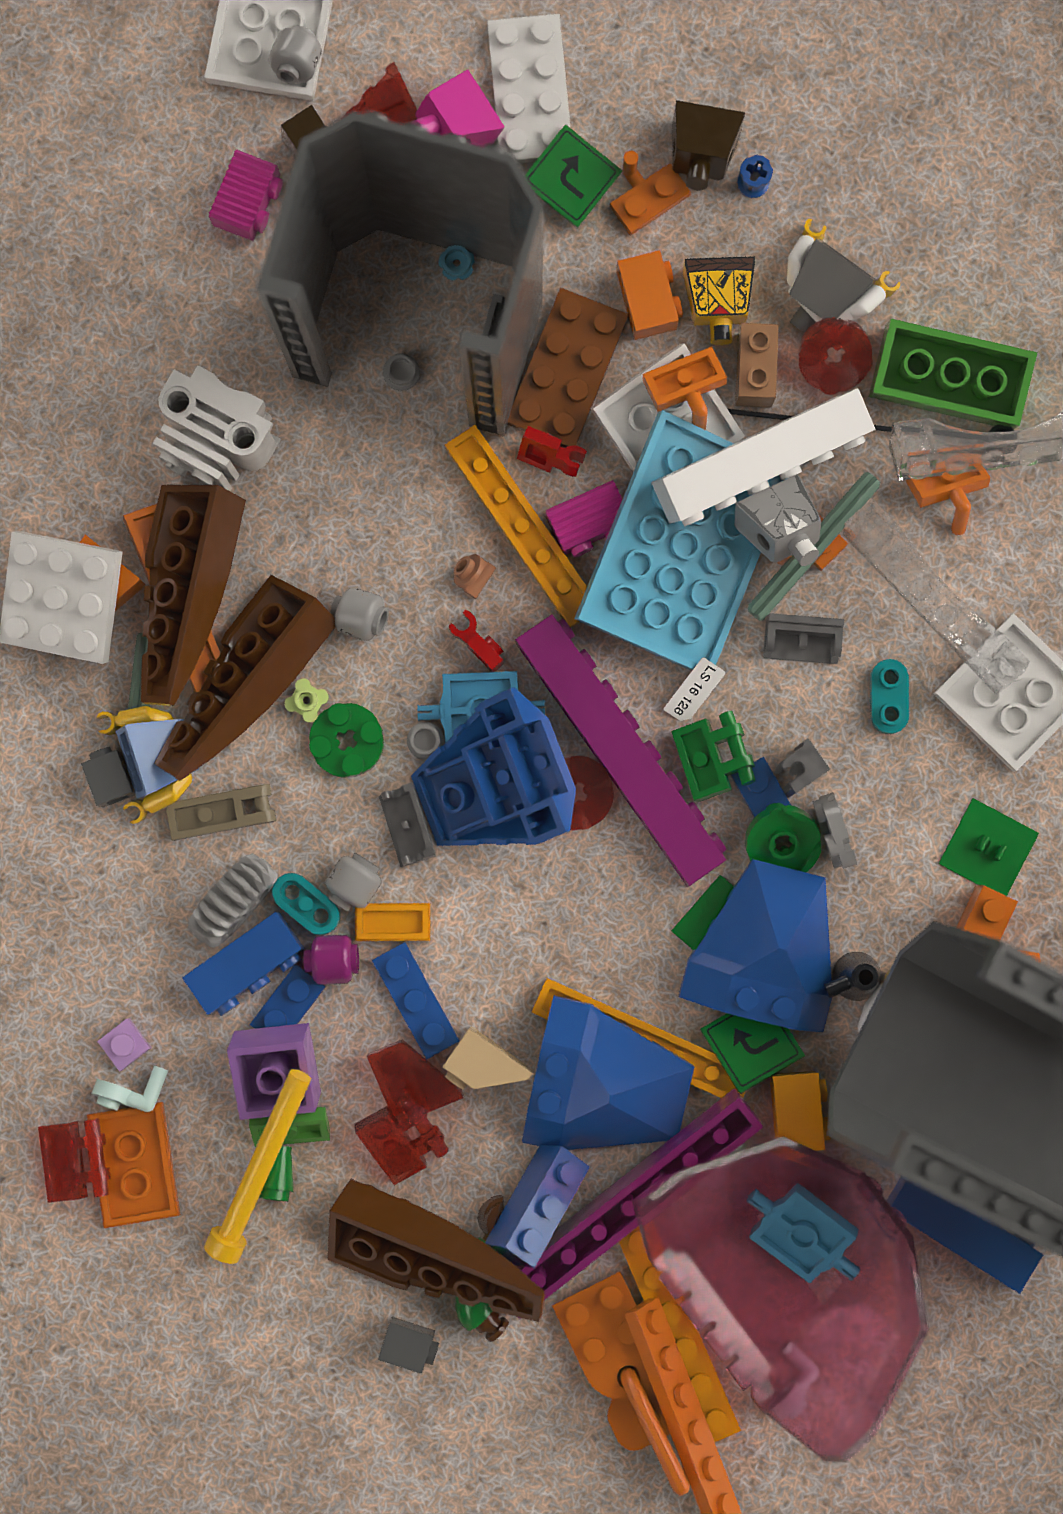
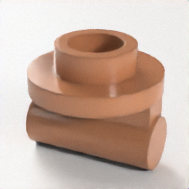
[454,554,496,599]

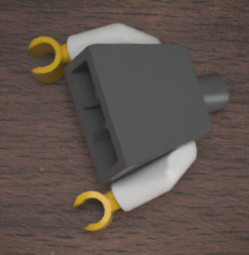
[787,219,900,334]

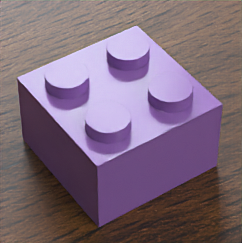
[227,1023,321,1120]

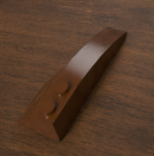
[141,485,246,706]
[154,575,335,781]
[327,1179,545,1322]

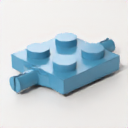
[417,671,545,743]
[746,1183,860,1284]

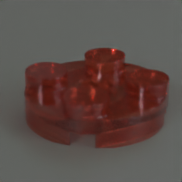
[798,317,873,395]
[564,755,614,831]

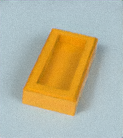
[355,903,431,941]

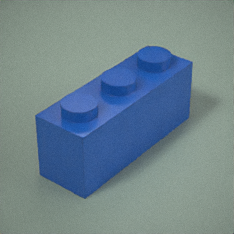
[182,912,305,1016]
[485,1145,590,1268]

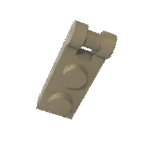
[166,784,276,841]

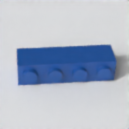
[883,1177,1044,1294]

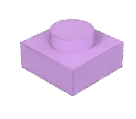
[97,1018,152,1071]

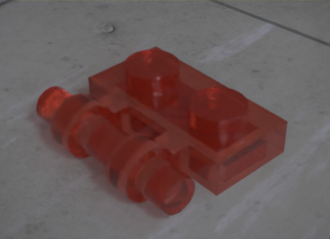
[354,1093,449,1185]
[38,1118,111,1203]

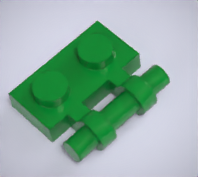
[671,711,756,803]

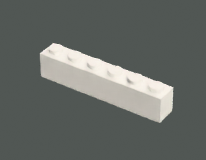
[651,388,876,526]

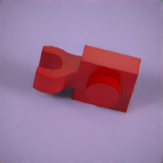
[517,426,587,477]
[449,610,504,672]

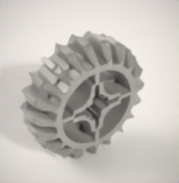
[188,853,277,947]

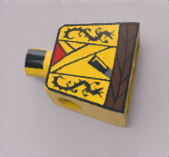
[682,256,755,345]

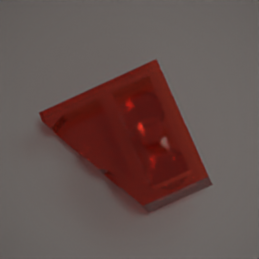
[344,62,417,126]
[366,1039,464,1126]

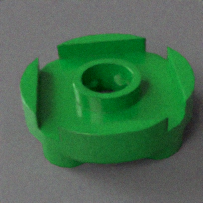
[309,703,384,778]
[745,803,821,872]

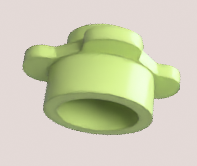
[284,678,329,723]

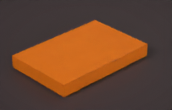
[87,1102,181,1228]

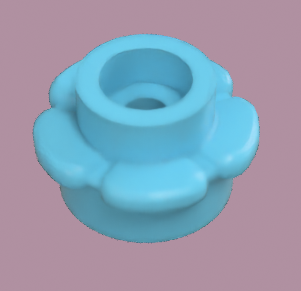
[439,245,475,281]

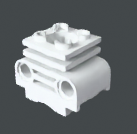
[153,365,281,491]

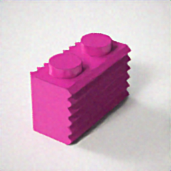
[208,149,283,241]
[545,480,622,557]

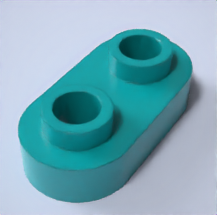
[870,659,909,734]
[272,873,340,935]

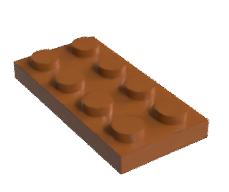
[508,287,629,447]

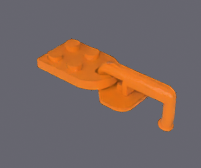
[552,1271,690,1496]

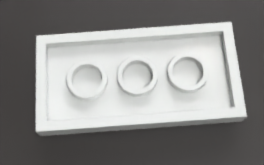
[487,14,571,163]

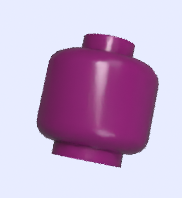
[304,935,360,985]

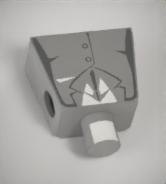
[734,474,821,566]

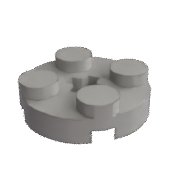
[813,792,857,869]

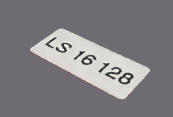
[664,658,725,721]

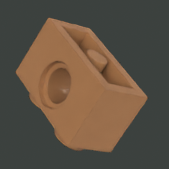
[735,323,779,408]

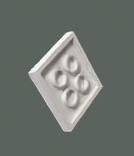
[204,0,333,101]
[590,343,745,472]
[0,531,123,664]
[933,613,1063,772]

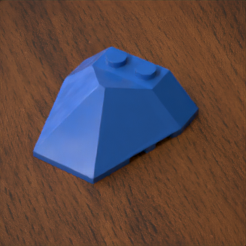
[411,687,576,846]
[678,859,832,1032]
[522,996,694,1150]

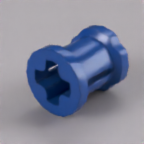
[737,155,773,198]

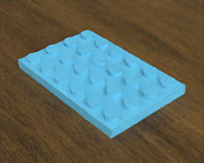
[574,410,788,671]

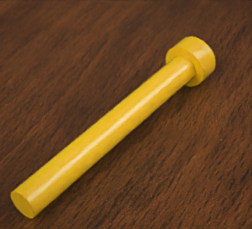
[204,1069,311,1264]

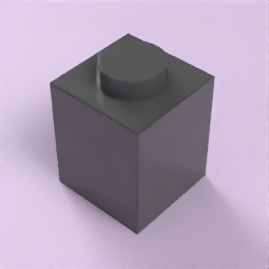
[81,747,136,808]
[378,1317,439,1374]

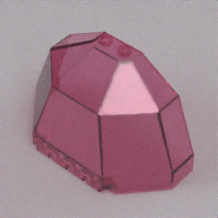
[631,1137,929,1463]

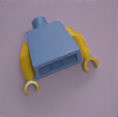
[96,706,199,824]

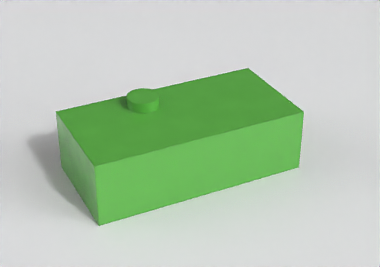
[869,319,1038,429]

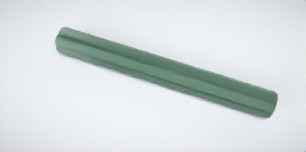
[748,472,880,621]

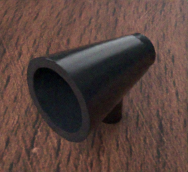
[824,952,881,1001]

